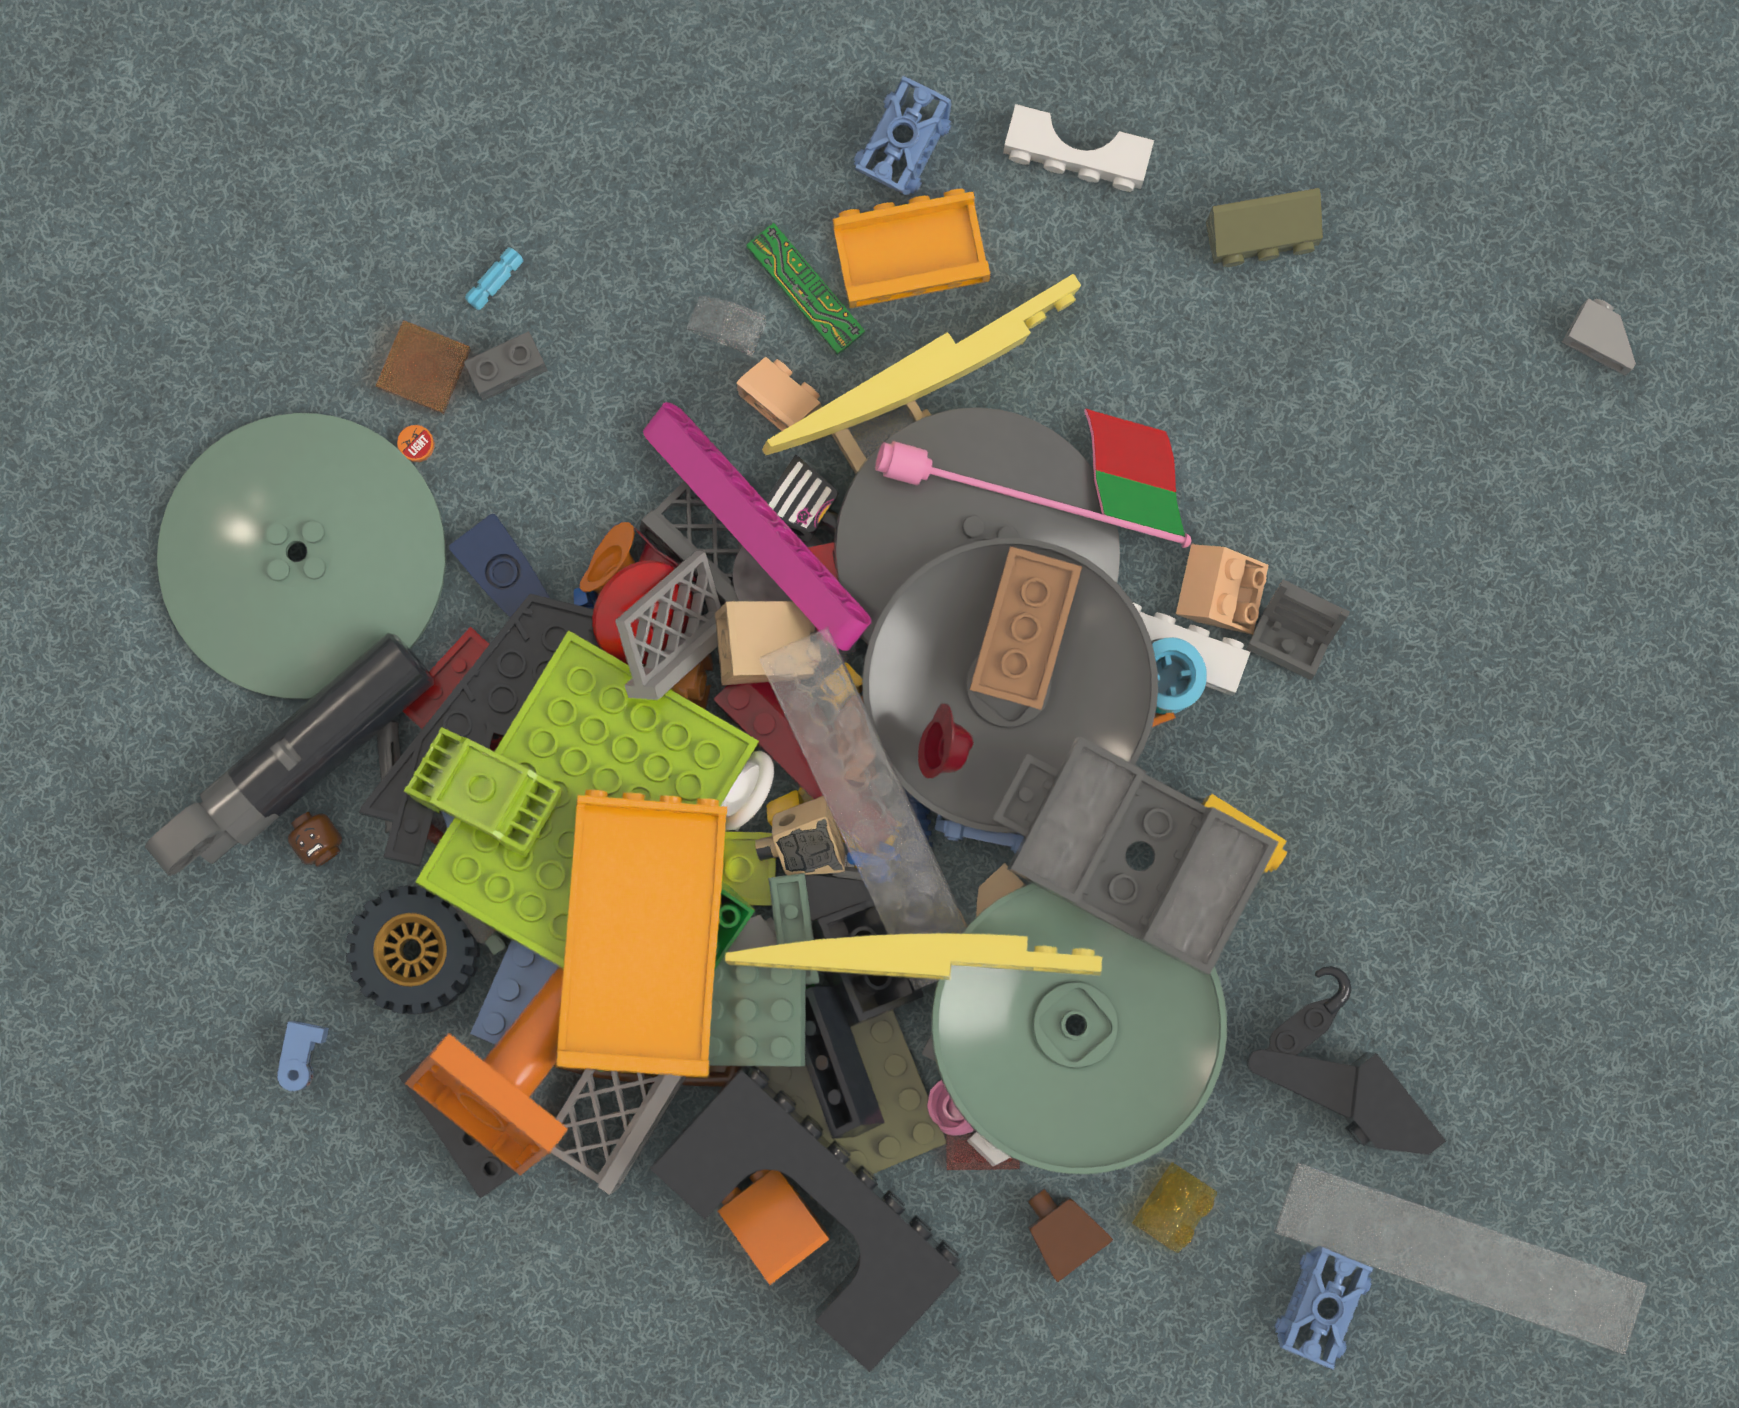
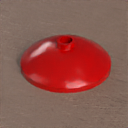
[592,560,693,665]

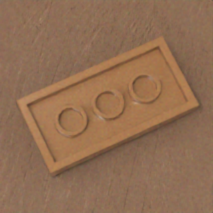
[970,546,1082,710]

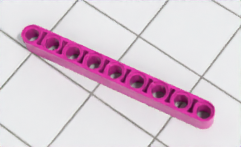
[643,402,871,651]

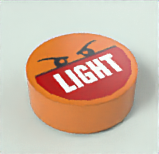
[397,425,435,462]

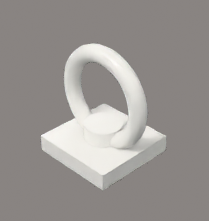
[722,751,774,832]

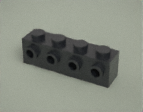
[805,986,885,1139]
[399,1058,517,1198]

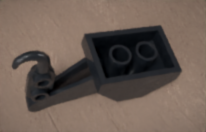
[1247,966,1446,1155]

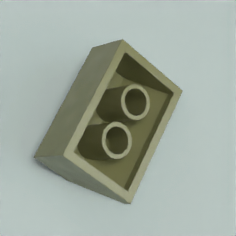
[1206,188,1323,267]

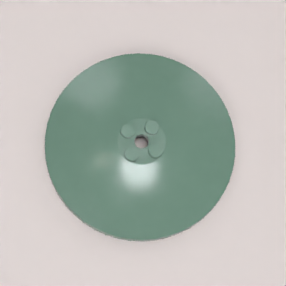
[157,413,447,700]
[931,883,1227,1174]

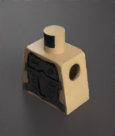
[755,795,845,875]

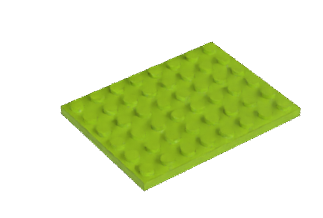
[416,630,759,970]

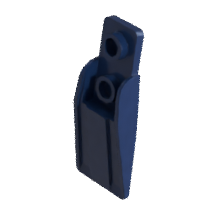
[449,514,550,618]

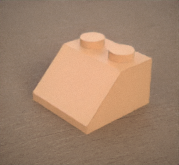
[736,357,821,431]

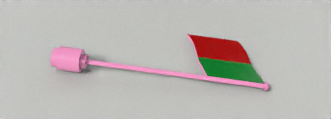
[875,409,1191,548]

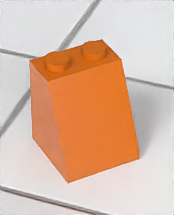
[718,1169,830,1285]

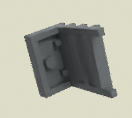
[1246,579,1350,680]

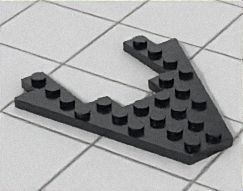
[359,594,602,867]

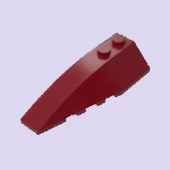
[713,680,896,853]

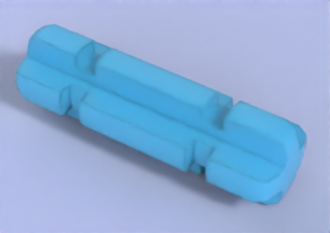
[465,247,523,310]

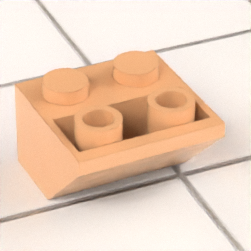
[1176,544,1269,635]

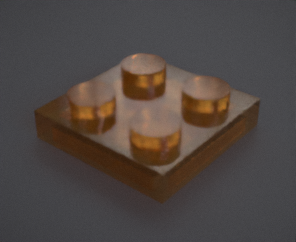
[376,320,471,415]

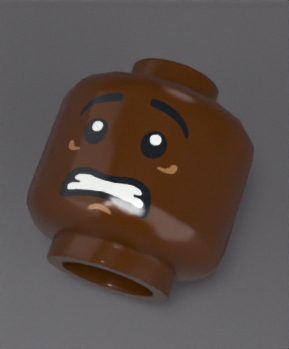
[288,811,342,867]

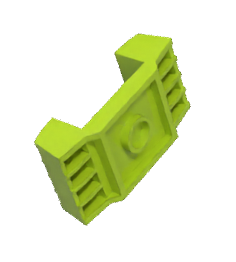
[404,727,562,857]

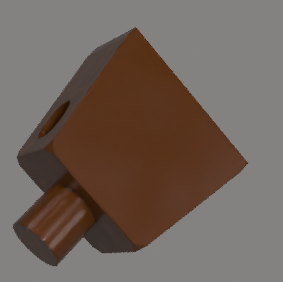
[1027,1188,1113,1283]

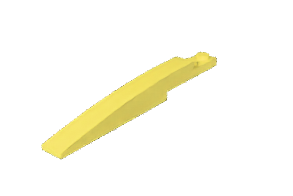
[762,274,1081,455]
[725,934,1102,980]

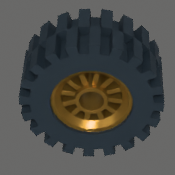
[346,885,480,1014]

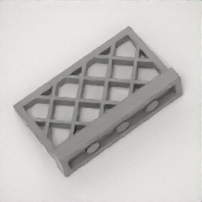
[615,551,721,700]
[551,1069,687,1195]

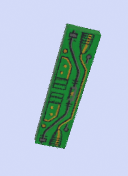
[746,223,865,356]

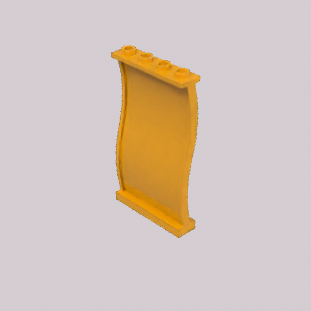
[556,790,727,1078]

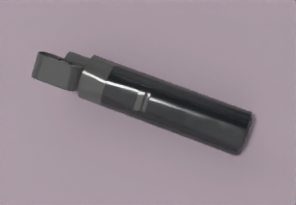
[145,633,434,876]

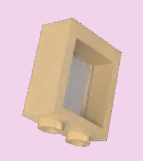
[831,400,931,474]

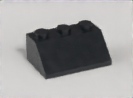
[812,895,924,1027]

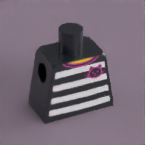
[765,455,839,542]

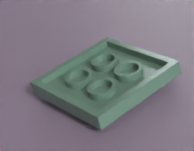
[708,956,805,1066]

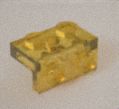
[1132,1162,1217,1253]

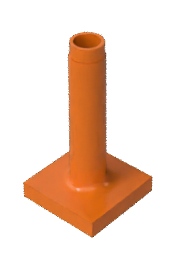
[405,967,568,1175]

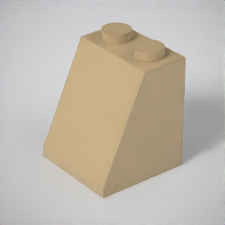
[715,601,819,685]

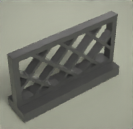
[640,481,742,607]

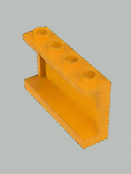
[833,189,990,309]

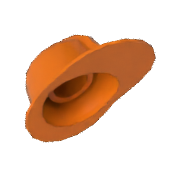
[580,522,635,594]

